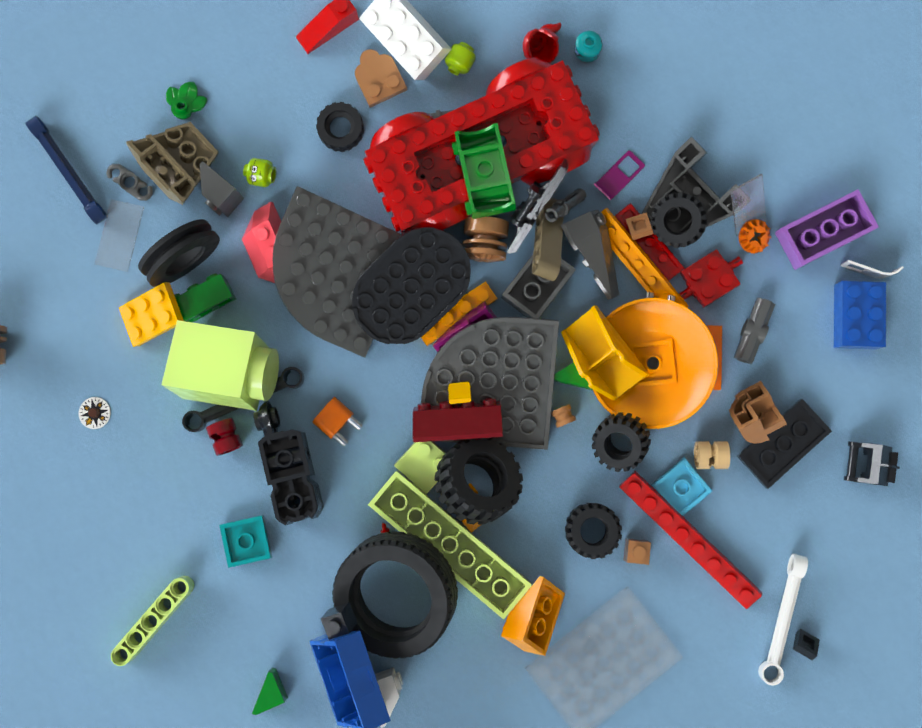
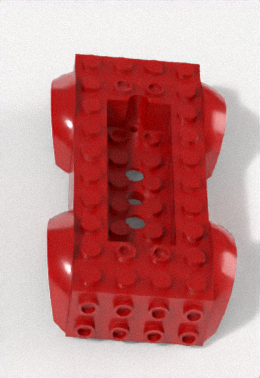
[363,58,600,235]

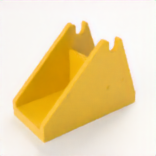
[561,305,649,401]

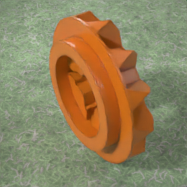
[739,219,772,254]

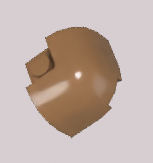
[729,381,787,444]

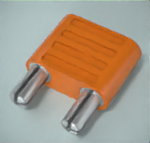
[312,397,363,447]

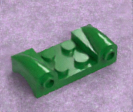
[452,123,516,219]

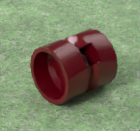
[206,418,243,456]

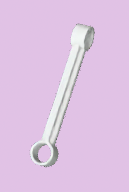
[758,554,808,686]

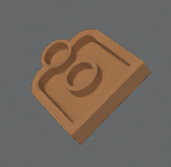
[355,49,407,108]

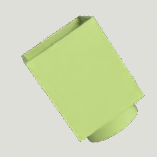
[162,320,279,411]

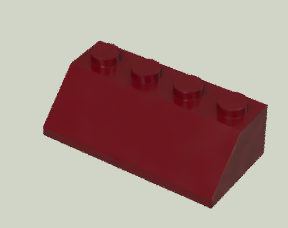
[413,399,503,442]

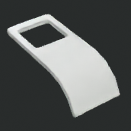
[841,260,904,279]

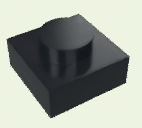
[793,629,820,660]

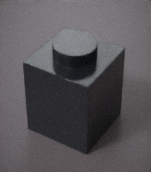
[321,603,357,640]

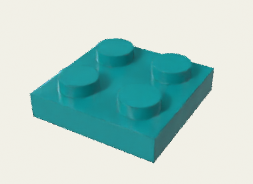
[219,515,272,568]

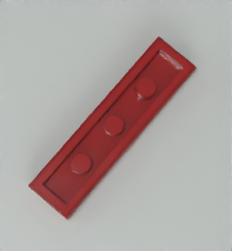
[615,203,684,281]

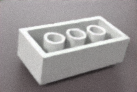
[359,0,452,80]

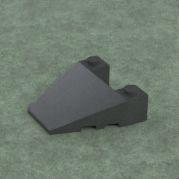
[642,137,751,233]

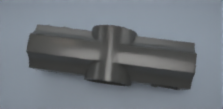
[733,298,776,364]

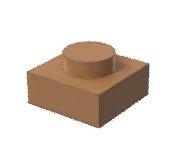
[626,212,653,240]

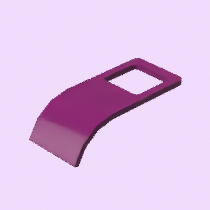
[593,151,645,200]

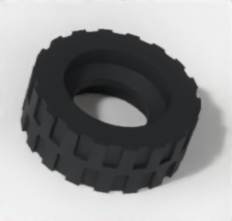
[316,102,364,152]

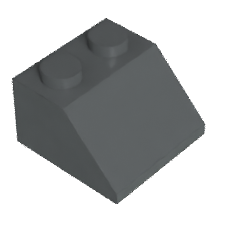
[200,161,244,217]

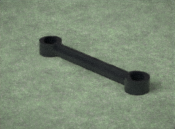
[182,367,304,432]

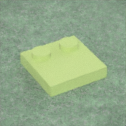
[394,441,446,494]

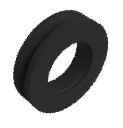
[138,219,220,287]

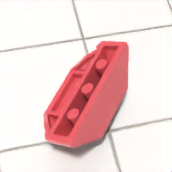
[242,202,281,283]

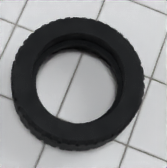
[332,531,458,659]

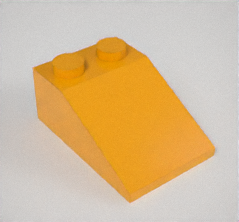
[501,576,565,656]

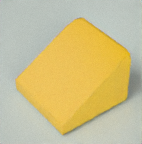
[448,382,472,404]

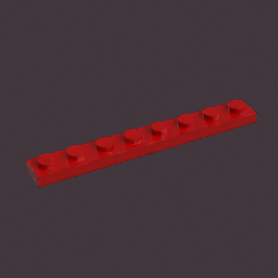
[619,471,762,610]

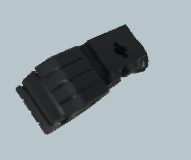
[253,401,324,525]

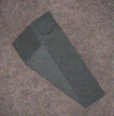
[561,210,619,300]

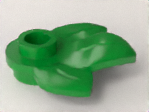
[166,82,207,120]

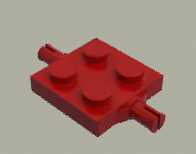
[679,249,743,308]

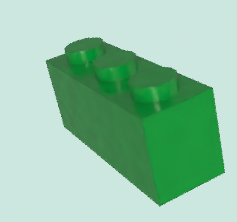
[174,273,236,323]

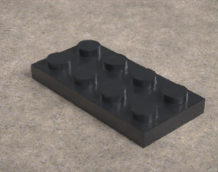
[737,399,832,489]

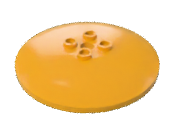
[593,298,719,429]

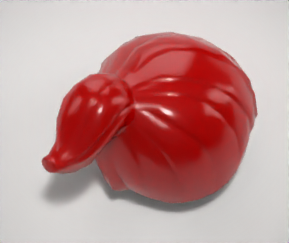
[523,22,562,63]

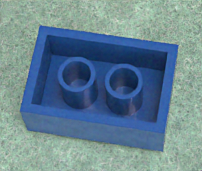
[834,281,886,349]

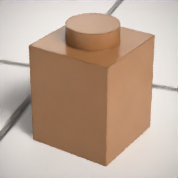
[623,538,651,565]

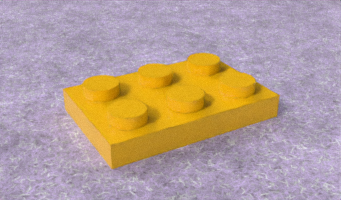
[119,282,184,347]

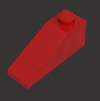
[296,0,359,54]

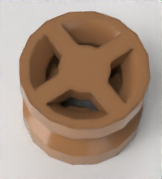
[551,404,576,428]

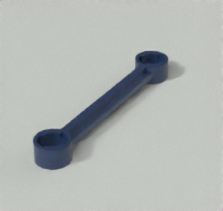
[25,116,108,225]

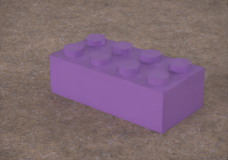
[775,189,879,270]

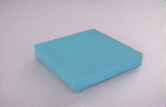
[651,457,713,516]

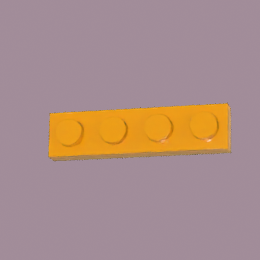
[421,281,498,346]

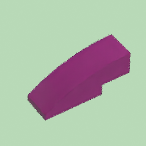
[433,301,496,352]

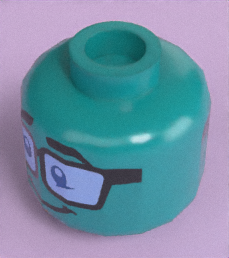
[574,31,603,63]

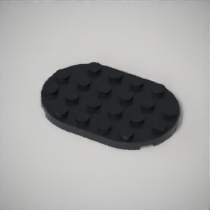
[352,227,471,344]

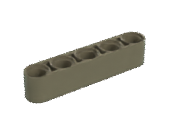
[532,197,564,281]

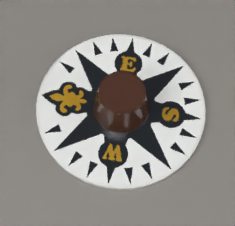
[79,397,111,429]

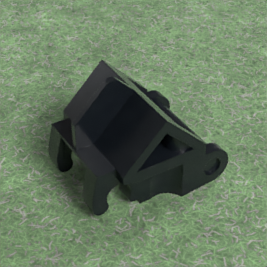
[844,441,900,486]

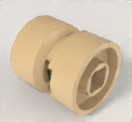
[694,441,730,469]

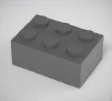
[501,255,576,319]

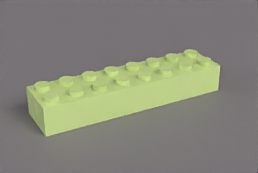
[368,471,532,620]

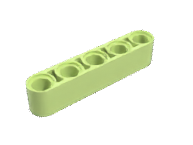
[111,576,194,666]

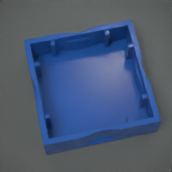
[309,631,391,728]

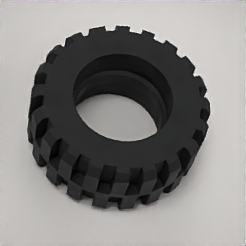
[434,438,523,525]

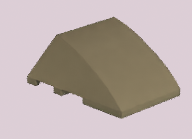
[126,122,219,205]

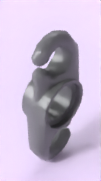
[106,164,153,201]

